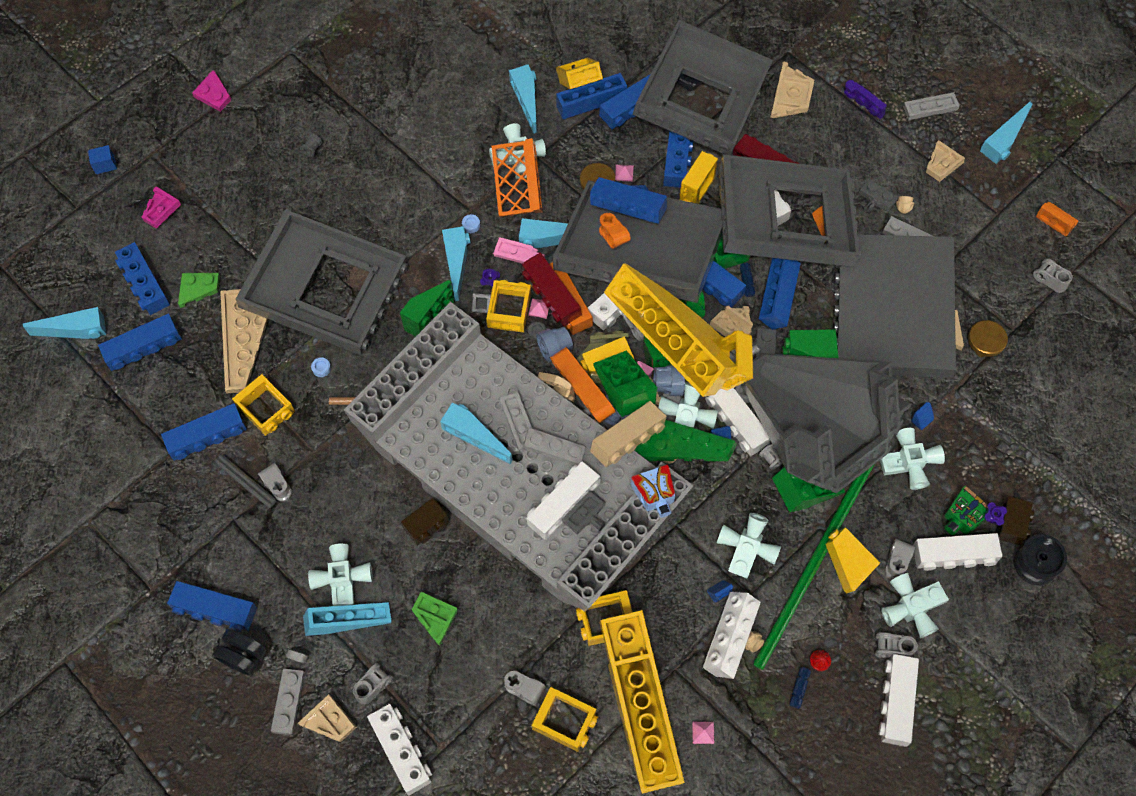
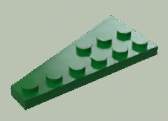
[634,420,737,461]

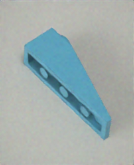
[509,65,537,133]
[980,102,1033,164]
[519,218,568,248]
[442,226,470,301]
[23,307,106,339]
[440,402,512,464]
[303,602,391,636]

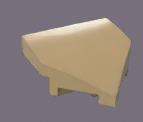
[710,306,753,337]
[538,372,575,402]

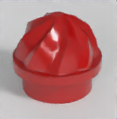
[810,650,831,671]

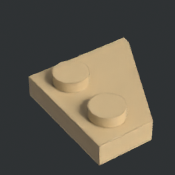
[926,140,965,182]
[298,695,356,742]

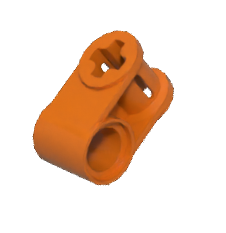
[599,213,630,249]

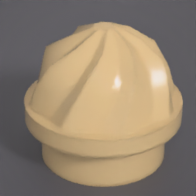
[896,196,914,214]
[745,631,764,652]

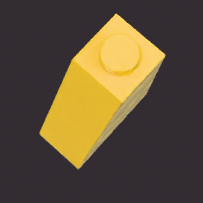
[580,336,635,376]
[825,528,880,594]

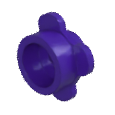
[480,269,500,287]
[984,502,1007,526]

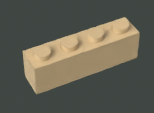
[590,401,667,467]

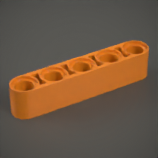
[550,347,615,423]

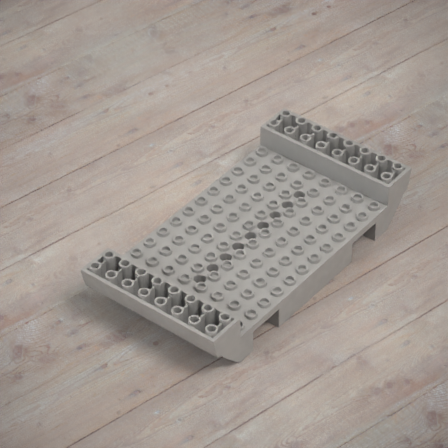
[344,302,693,611]

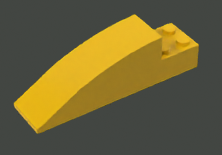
[604,263,737,397]
[599,610,684,793]

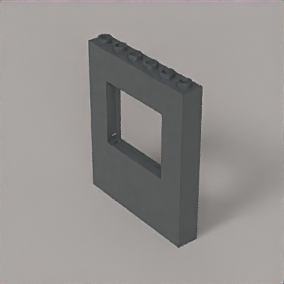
[633,20,773,155]
[718,154,862,267]
[236,209,408,355]

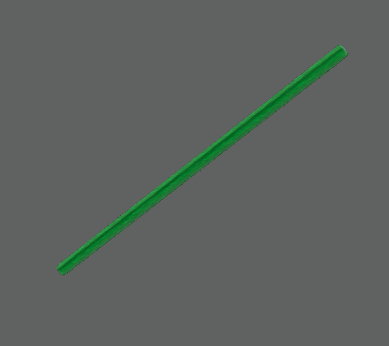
[754,464,875,670]

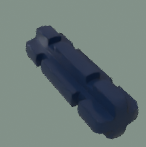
[740,263,755,297]
[789,667,811,709]

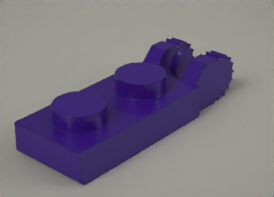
[844,80,886,119]

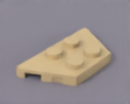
[770,61,814,118]

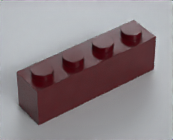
[733,134,800,164]
[521,252,582,327]

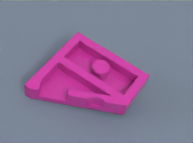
[192,70,231,112]
[142,187,181,229]

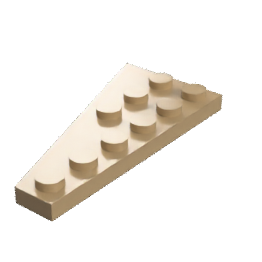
[220,289,268,394]

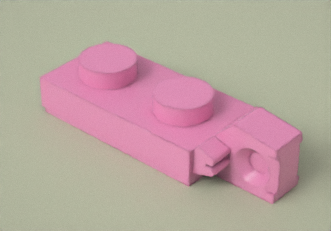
[493,238,546,263]

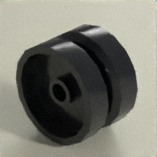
[1014,534,1067,586]
[211,629,267,677]

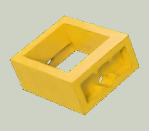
[556,57,603,89]
[679,151,718,204]
[486,280,531,333]
[718,330,753,391]
[232,374,295,436]
[576,590,633,646]
[532,687,598,752]

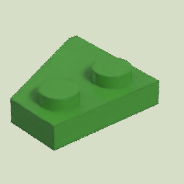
[178,273,220,308]
[412,592,458,645]

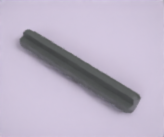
[215,455,276,508]

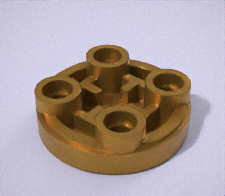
[580,163,615,190]
[968,320,1008,357]

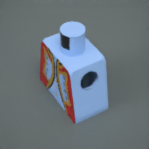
[630,464,675,518]

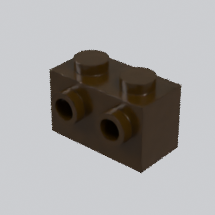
[997,496,1034,546]
[401,498,449,546]

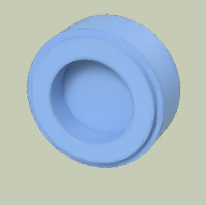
[462,214,480,233]
[311,357,331,377]

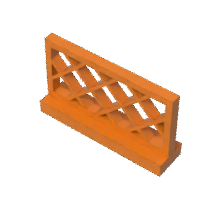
[491,138,543,217]

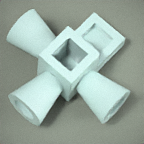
[489,124,546,179]
[658,382,718,429]
[880,428,945,490]
[717,513,781,578]
[308,544,373,606]
[881,573,949,638]

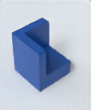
[88,145,117,174]

